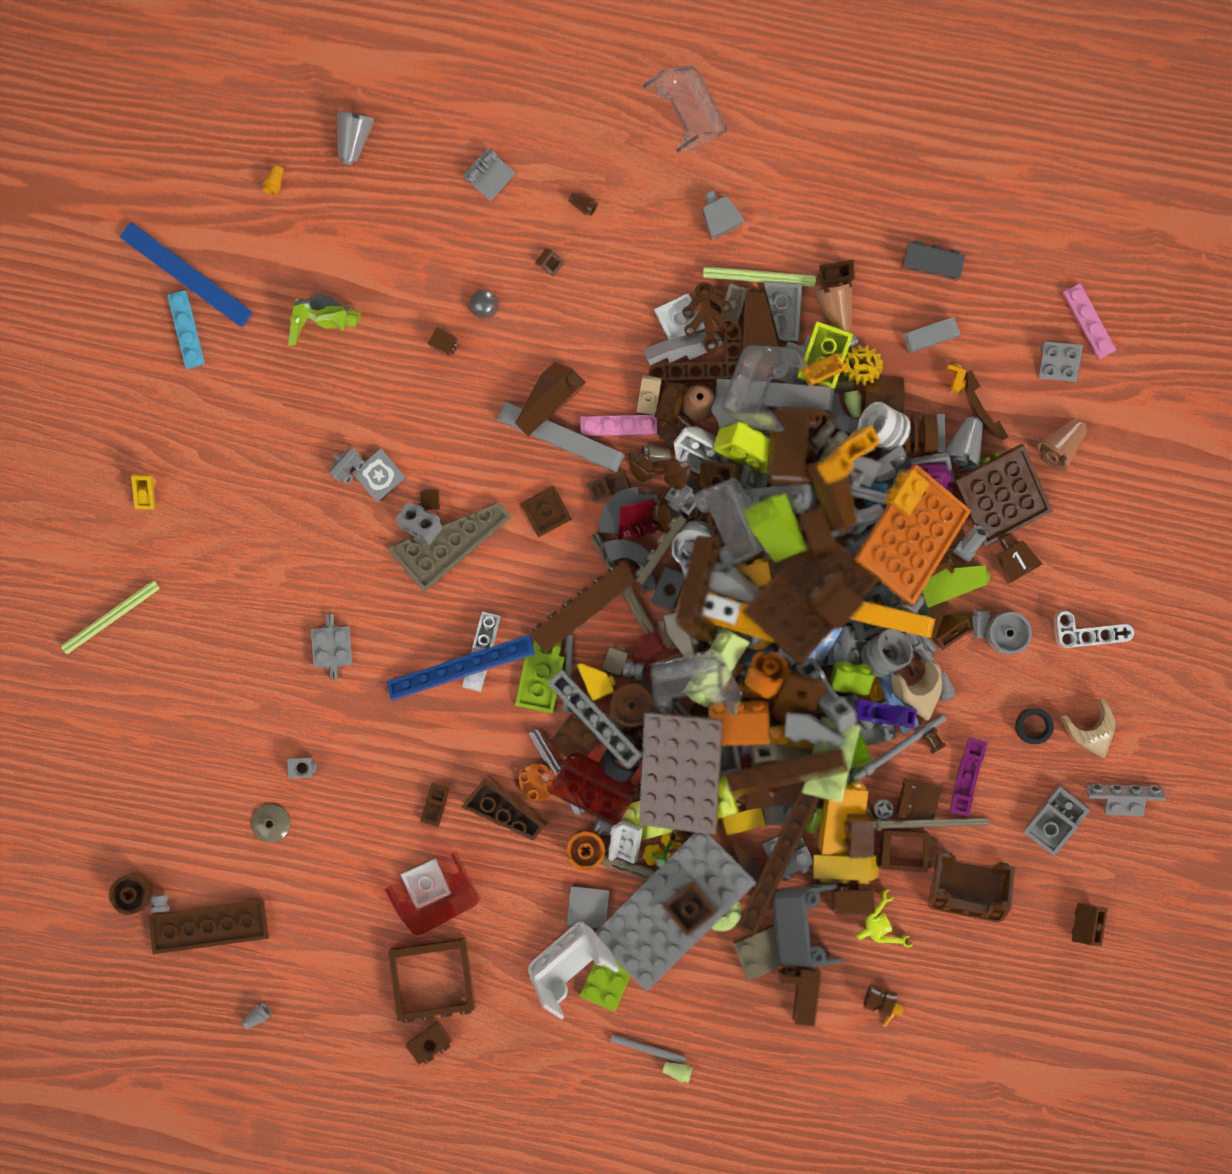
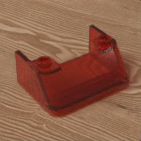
[385,851,479,935]

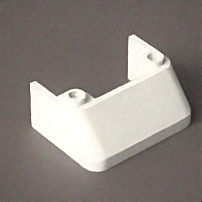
[528,921,619,1019]

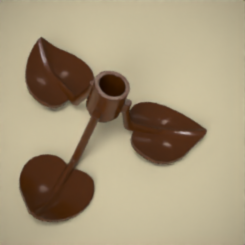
[628,451,691,533]

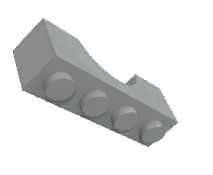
[796,657,856,733]

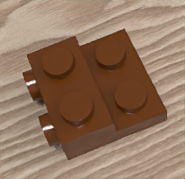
[549,713,600,767]

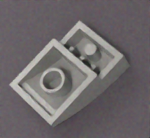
[1023,784,1090,856]

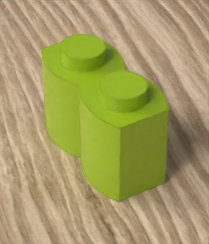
[829,661,875,695]

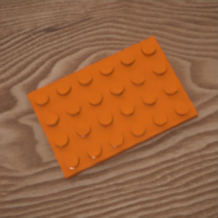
[854,465,971,605]

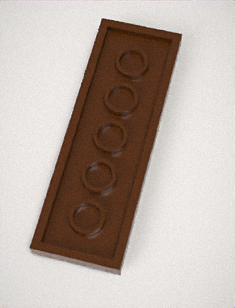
[148,900,269,954]

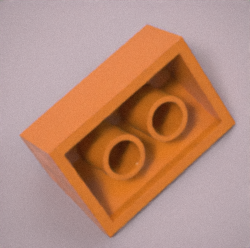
[709,701,769,745]

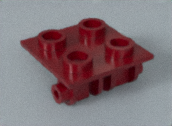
[618,498,658,541]

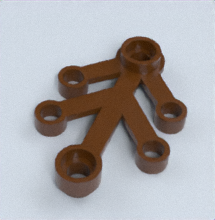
[682,282,734,353]

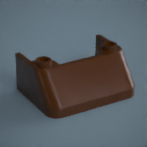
[767,408,837,490]

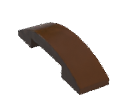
[965,370,1008,441]

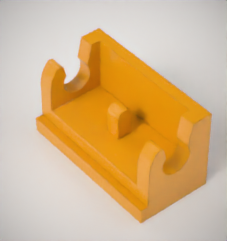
[801,353,847,387]

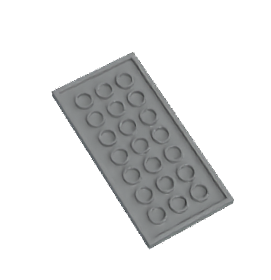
[595,832,756,992]

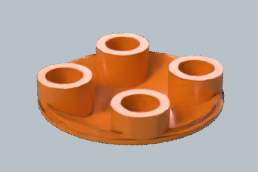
[519,763,557,801]

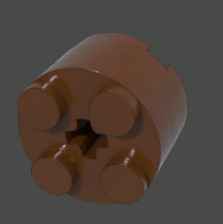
[109,874,152,915]

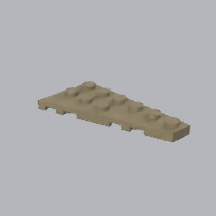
[387,503,512,592]

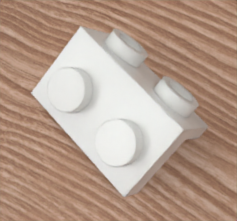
[608,820,643,864]

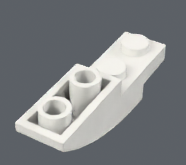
[462,612,501,692]

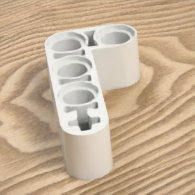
[1054,611,1134,648]

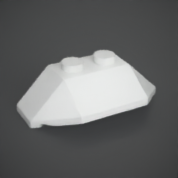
[673,426,737,474]

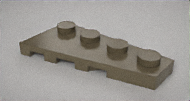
[635,516,686,585]

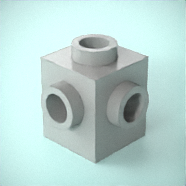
[664,485,699,515]

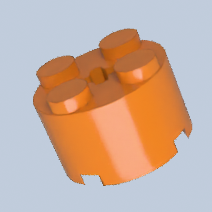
[745,651,790,698]
[566,830,605,870]

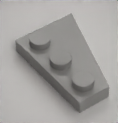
[764,282,802,342]

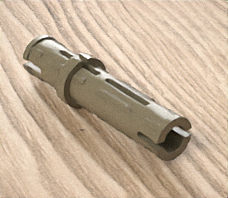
[601,853,657,880]

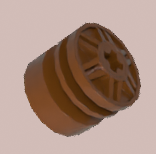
[902,413,938,454]

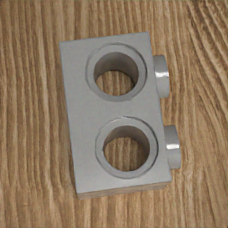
[395,502,443,545]

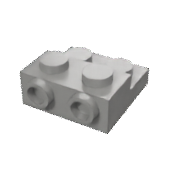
[762,835,814,881]

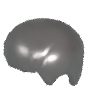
[468,289,499,318]

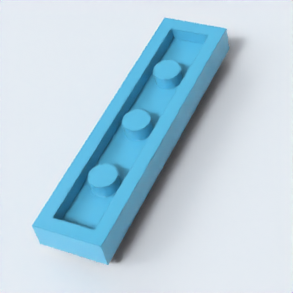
[167,290,206,369]

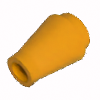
[262,165,284,195]

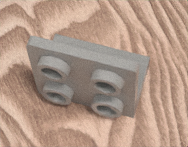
[828,626,869,665]

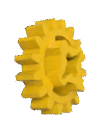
[844,345,883,385]

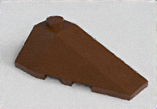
[515,362,585,437]

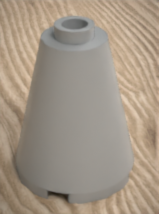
[337,111,374,165]
[943,416,983,471]

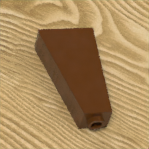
[742,290,783,365]
[808,460,857,534]

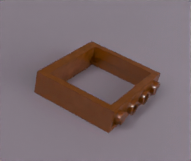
[388,938,476,1023]

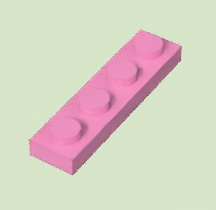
[1062,283,1116,360]
[580,415,657,437]

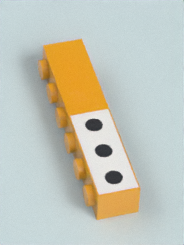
[676,589,775,643]

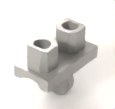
[329,448,365,485]

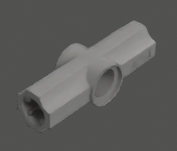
[831,503,884,539]

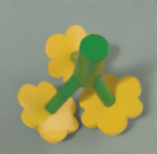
[643,833,682,867]

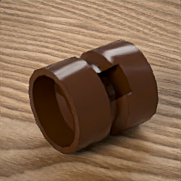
[624,724,644,752]
[863,984,897,1017]

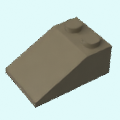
[732,925,783,981]

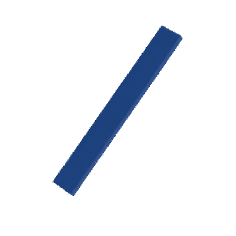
[120,222,253,328]
[387,635,535,701]

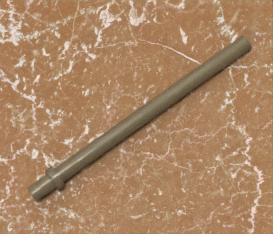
[874,818,990,830]

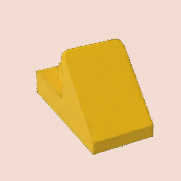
[131,474,156,510]

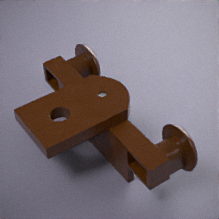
[727,670,828,724]

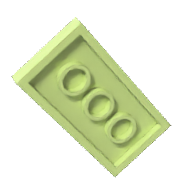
[802,717,861,803]

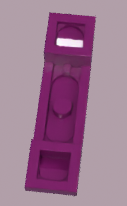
[950,737,988,817]

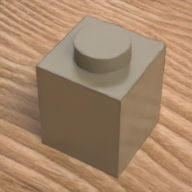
[602,645,628,675]

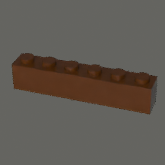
[531,563,636,654]
[727,748,849,797]

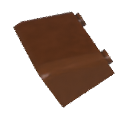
[928,851,1015,922]

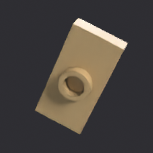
[637,375,662,415]

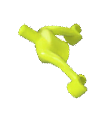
[855,889,913,948]

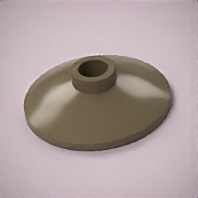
[252,804,290,843]

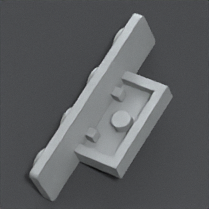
[1085,784,1166,816]

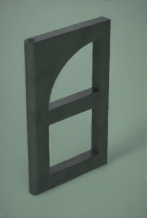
[850,582,930,640]

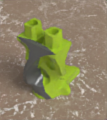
[288,295,361,346]

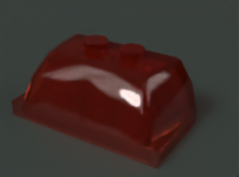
[548,752,634,825]

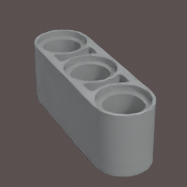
[903,317,961,353]

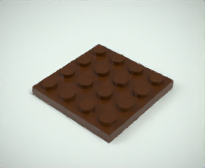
[954,444,1053,547]

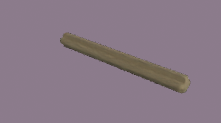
[591,532,654,635]

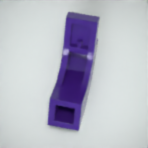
[851,699,917,728]

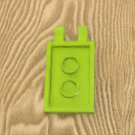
[515,641,565,713]

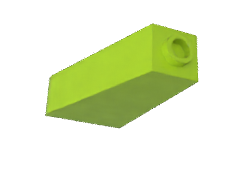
[922,565,990,608]

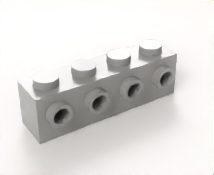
[739,484,817,516]

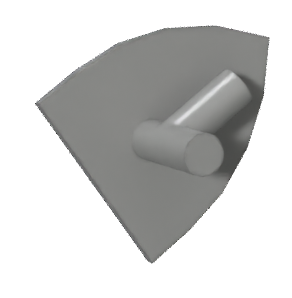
[849,456,881,489]

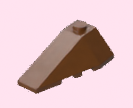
[699,462,744,541]

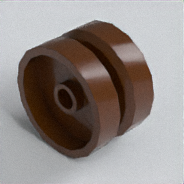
[610,682,653,727]

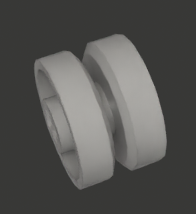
[985,612,1032,655]

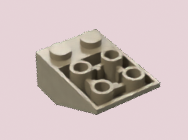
[664,610,710,669]

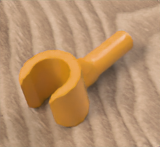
[882,1003,904,1027]

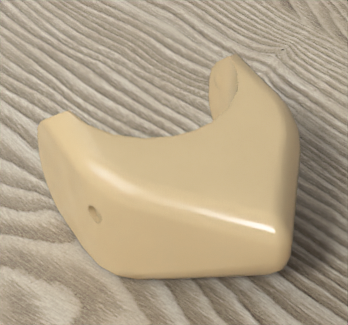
[891,660,943,720]
[1061,698,1116,758]

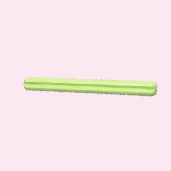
[703,267,816,287]
[61,581,160,654]

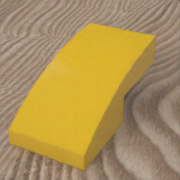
[721,808,766,835]

